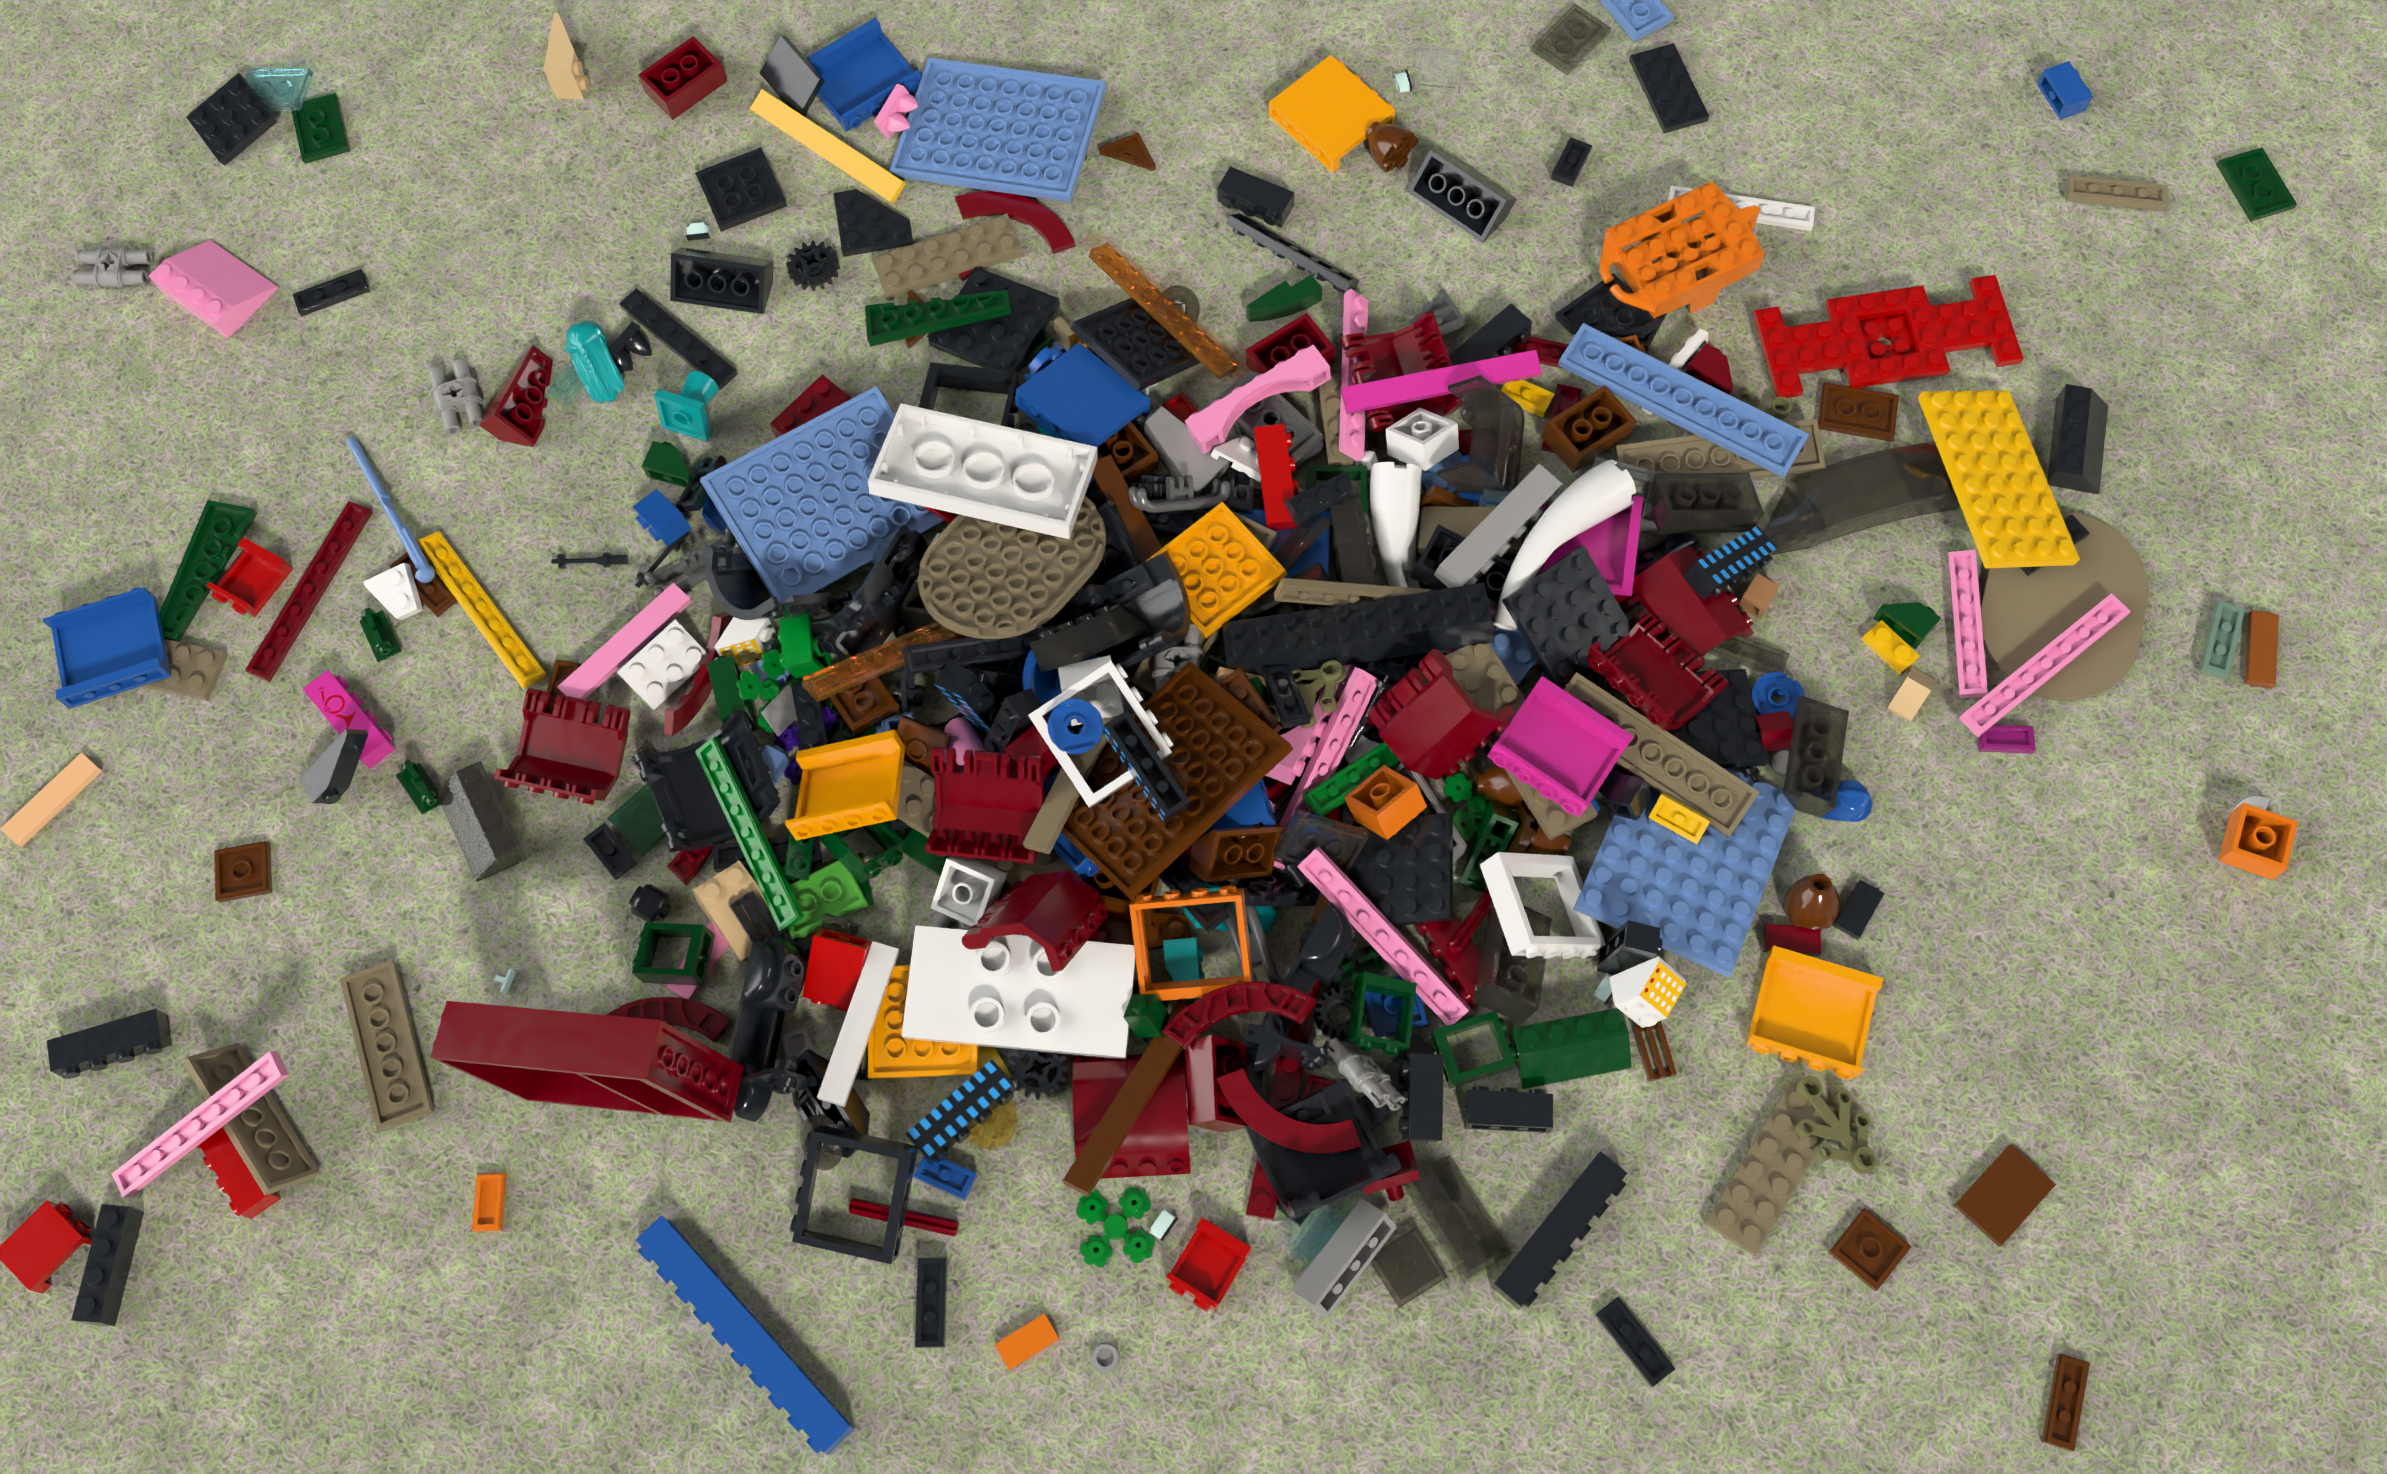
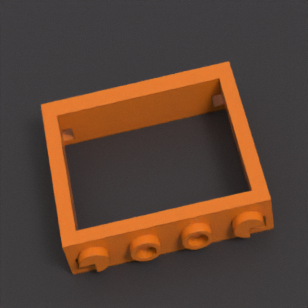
[1129,885,1254,1001]

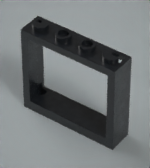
[918,362,1021,428]
[790,1125,918,1264]

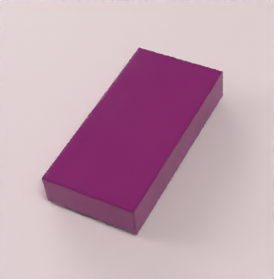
[1978,725,2036,754]

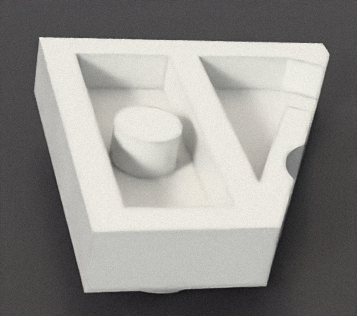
[1211,434,1260,482]
[364,563,423,620]

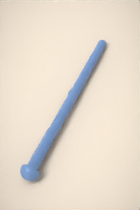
[347,437,435,583]

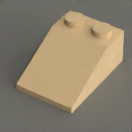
[543,13,589,99]
[693,861,787,963]

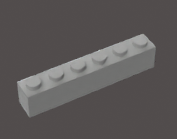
[1434,464,1563,588]

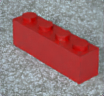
[1254,424,1299,531]
[197,1127,281,1219]

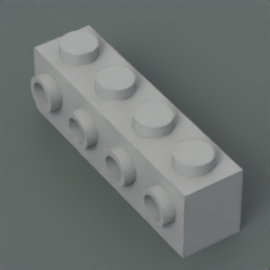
[1291,1199,1397,1319]

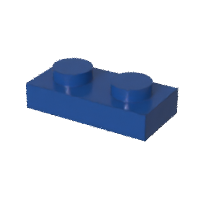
[913,1158,978,1201]

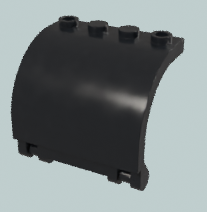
[702,544,853,620]
[1091,551,1191,669]
[633,710,781,852]
[1243,1078,1401,1220]

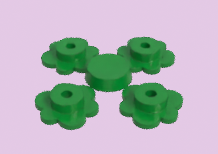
[736,649,800,733]
[1443,773,1490,841]
[1076,1187,1155,1268]

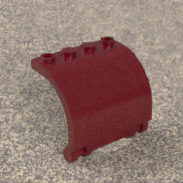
[1072,1050,1191,1179]

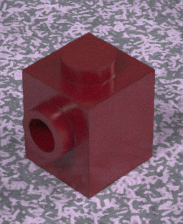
[1756,711,1799,752]

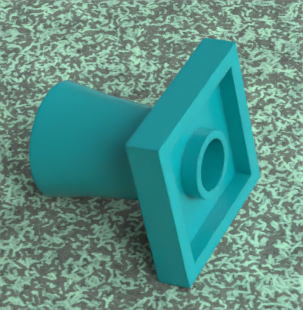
[654,371,719,442]

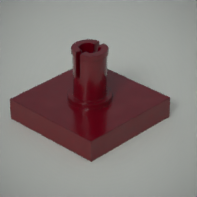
[1363,1140,1420,1201]

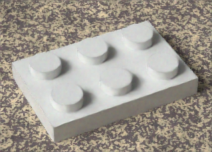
[617,619,709,710]

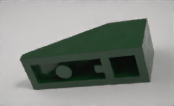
[1459,801,1519,892]

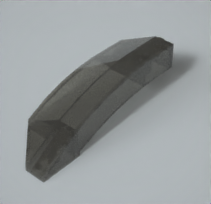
[1763,441,1961,555]

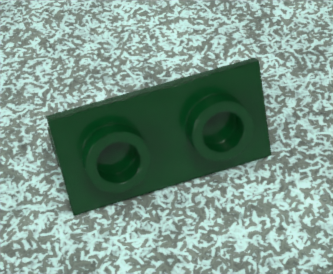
[359,608,402,663]
[395,760,446,815]
[783,831,814,881]
[1332,945,1385,991]

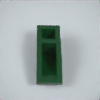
[1246,274,1323,322]

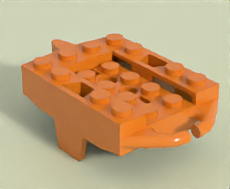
[1599,181,1765,318]

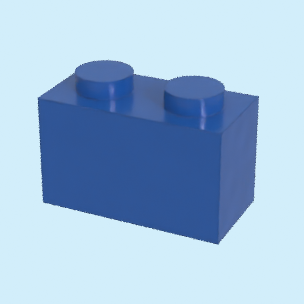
[2037,61,2093,120]
[633,489,692,547]

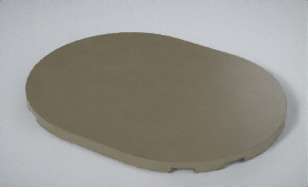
[918,496,1106,639]
[1980,511,2149,701]

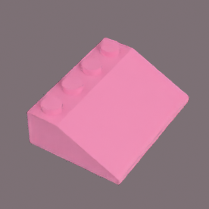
[149,240,278,339]

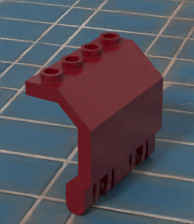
[1340,312,1466,432]
[1613,547,1754,658]
[1587,613,1729,731]
[1368,649,1516,780]
[494,688,631,805]
[926,746,1044,864]
[962,871,1107,972]

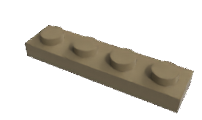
[2066,175,2168,211]

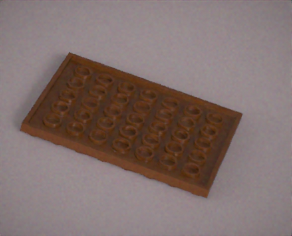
[1044,661,1293,900]

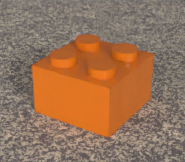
[1344,765,1427,840]
[2218,803,2298,880]

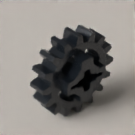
[786,241,840,291]
[1128,473,1175,500]
[1008,1049,1069,1101]

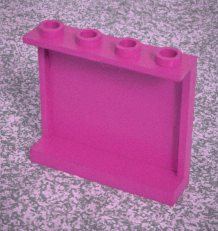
[1536,496,1643,596]
[1487,676,1634,818]

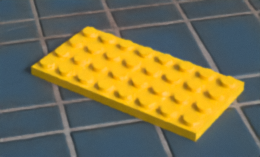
[1917,390,2080,568]

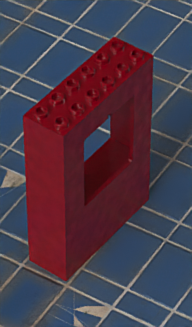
[430,1001,744,1123]

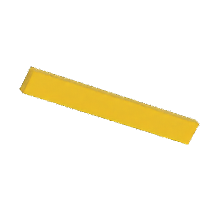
[750,89,906,204]
[416,531,546,689]

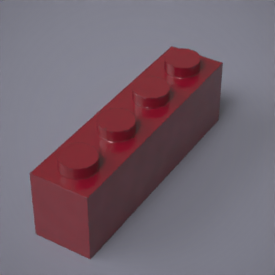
[1413,911,1502,1009]

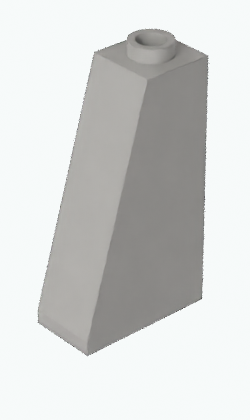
[1144,406,1229,496]

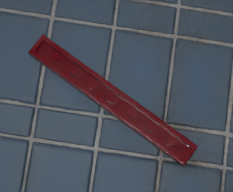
[245,501,373,682]

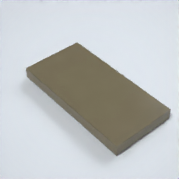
[1418,507,1524,554]

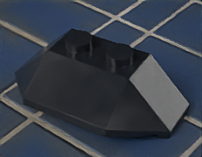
[792,1049,870,1158]

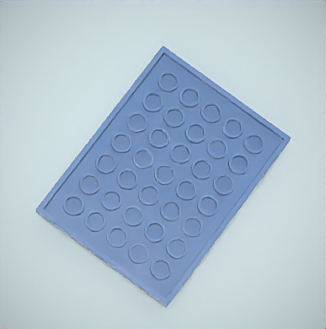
[889,58,1107,202]
[700,386,946,603]
[1573,768,1800,978]

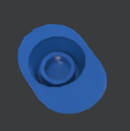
[1807,780,1872,822]

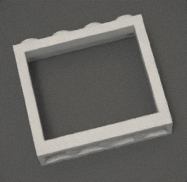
[1028,661,1173,808]
[1480,852,1606,959]

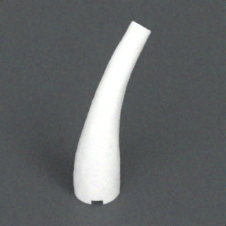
[1493,460,1636,631]
[1370,462,1447,652]

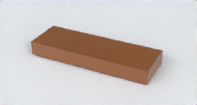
[2245,610,2279,689]

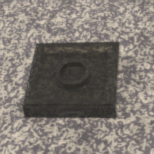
[1370,1227,1448,1309]

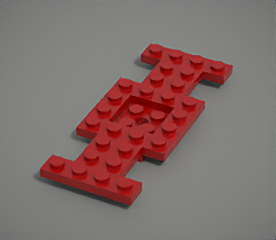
[1753,275,2024,398]

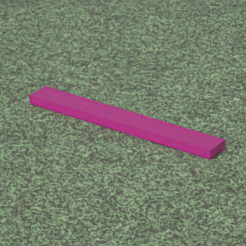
[1341,350,1542,414]

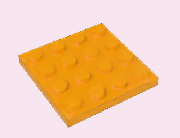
[1146,502,1287,638]
[868,965,979,1079]

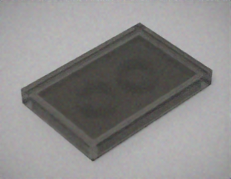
[1531,4,1611,76]
[1273,809,1370,875]

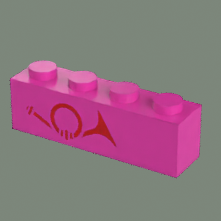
[303,670,395,769]

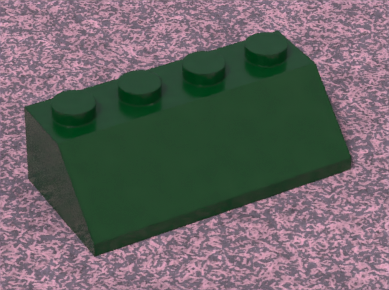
[1509,1008,1632,1089]

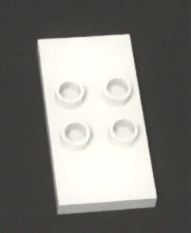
[868,403,1097,539]
[902,925,1136,1059]

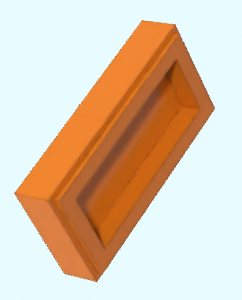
[472,1173,507,1232]
[994,1313,1060,1371]

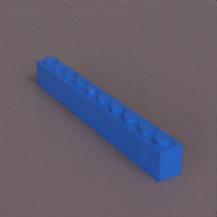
[635,1215,855,1455]

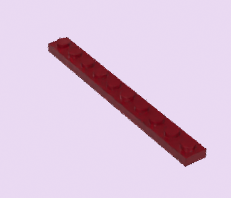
[1246,945,1321,1221]

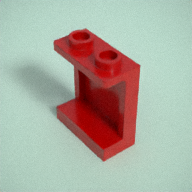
[206,537,293,617]
[802,928,872,1012]
[0,1200,93,1294]
[1166,1217,1251,1312]

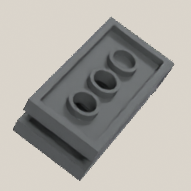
[1214,370,1325,476]

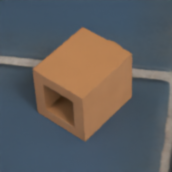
[1738,573,1780,620]

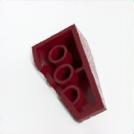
[479,345,553,447]

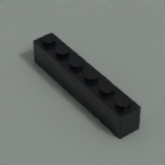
[1491,1151,1628,1310]

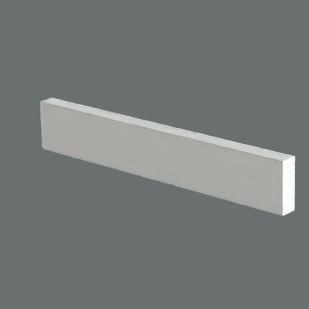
[1668,185,1815,231]
[817,941,899,1107]

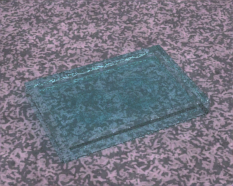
[245,67,313,111]

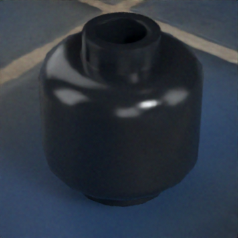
[629,884,672,923]

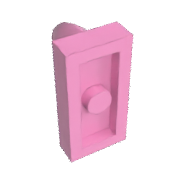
[874,84,918,138]

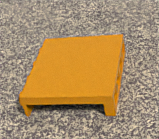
[1269,55,1396,173]
[785,730,905,841]
[1746,945,1883,1080]

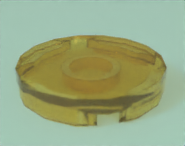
[968,1102,1018,1150]

